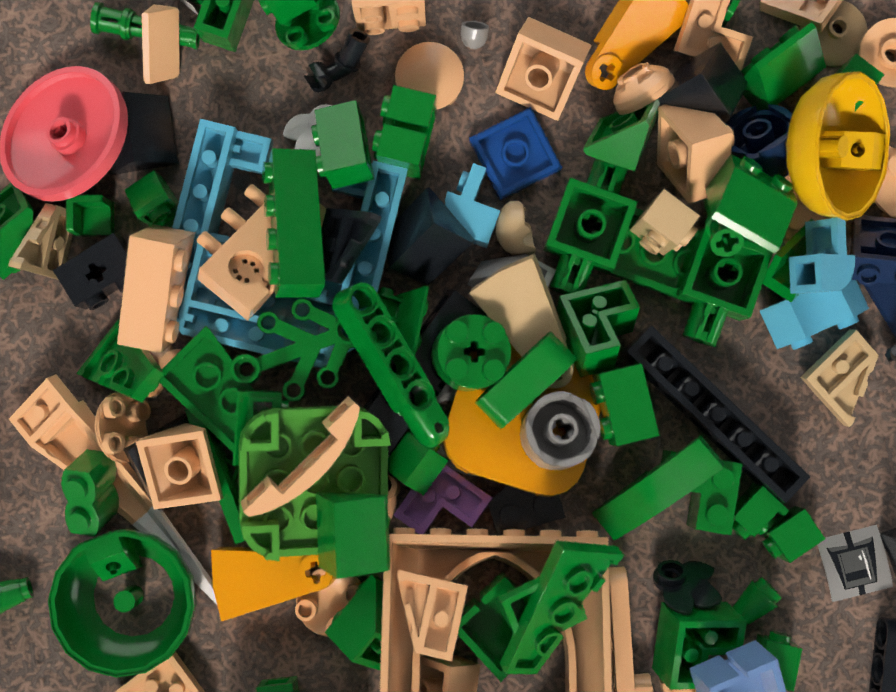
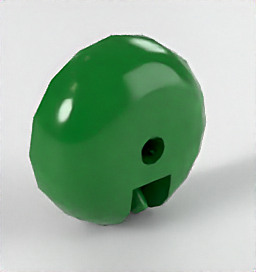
[48,529,197,678]

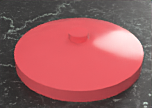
[0,66,128,202]

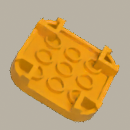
[442,343,601,497]

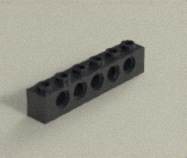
[620,326,810,503]

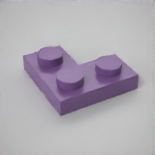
[394,465,493,534]

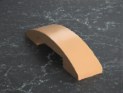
[240,396,360,517]

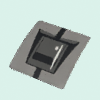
[818,525,893,602]

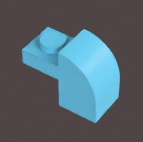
[445,163,500,249]
[789,218,855,294]

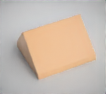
[135,423,223,510]

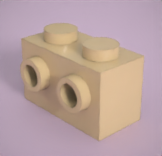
[630,189,700,256]

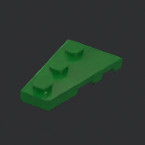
[76,319,165,403]

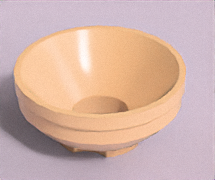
[613,62,675,115]

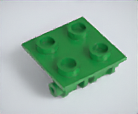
[371,286,429,362]

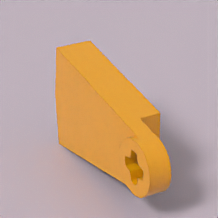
[585,0,689,90]
[211,547,336,622]

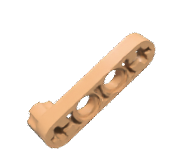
[609,566,653,692]

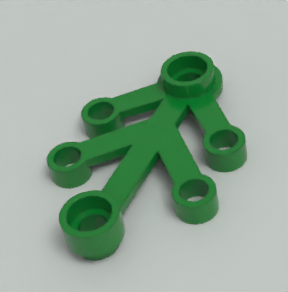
[230,299,355,402]

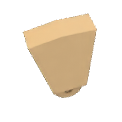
[469,253,574,388]

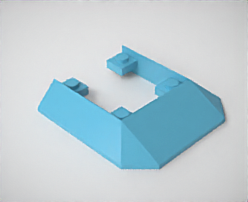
[172,119,408,368]

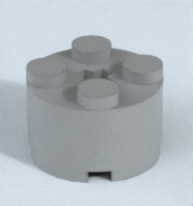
[520,391,601,470]

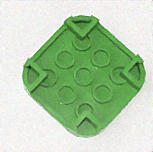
[238,406,391,561]

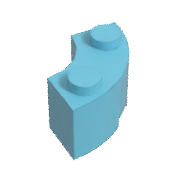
[760,279,869,350]

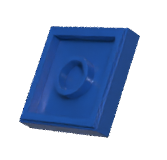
[469,107,562,201]

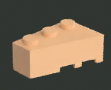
[117,224,195,353]

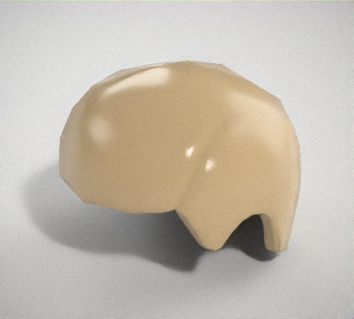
[496,200,536,255]

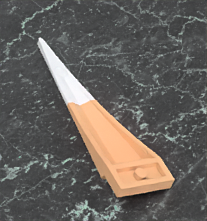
[9,374,217,604]

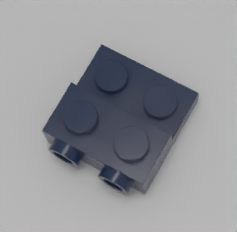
[849,215,896,286]

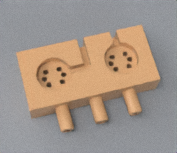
[197,184,326,321]

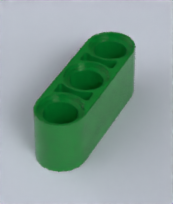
[475,331,577,429]

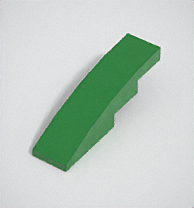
[592,435,725,541]

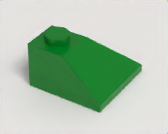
[0,183,33,280]

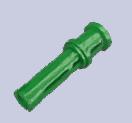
[90,2,201,50]
[703,198,744,257]

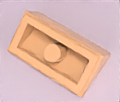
[142,4,180,84]

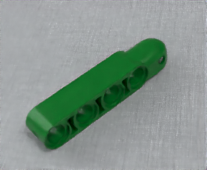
[332,282,449,448]

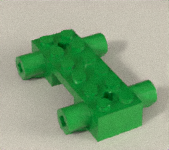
[543,158,773,347]

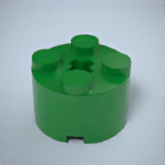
[431,314,511,391]

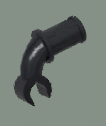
[304,28,370,93]

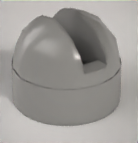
[461,21,489,50]

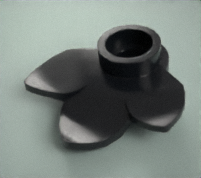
[653,560,722,615]

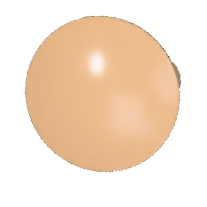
[395,42,464,110]
[95,392,151,463]
[295,568,361,637]

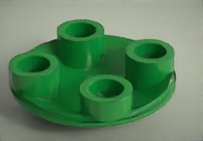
[274,0,340,50]

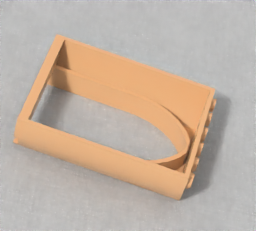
[380,527,612,692]

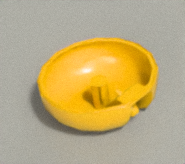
[786,71,890,221]

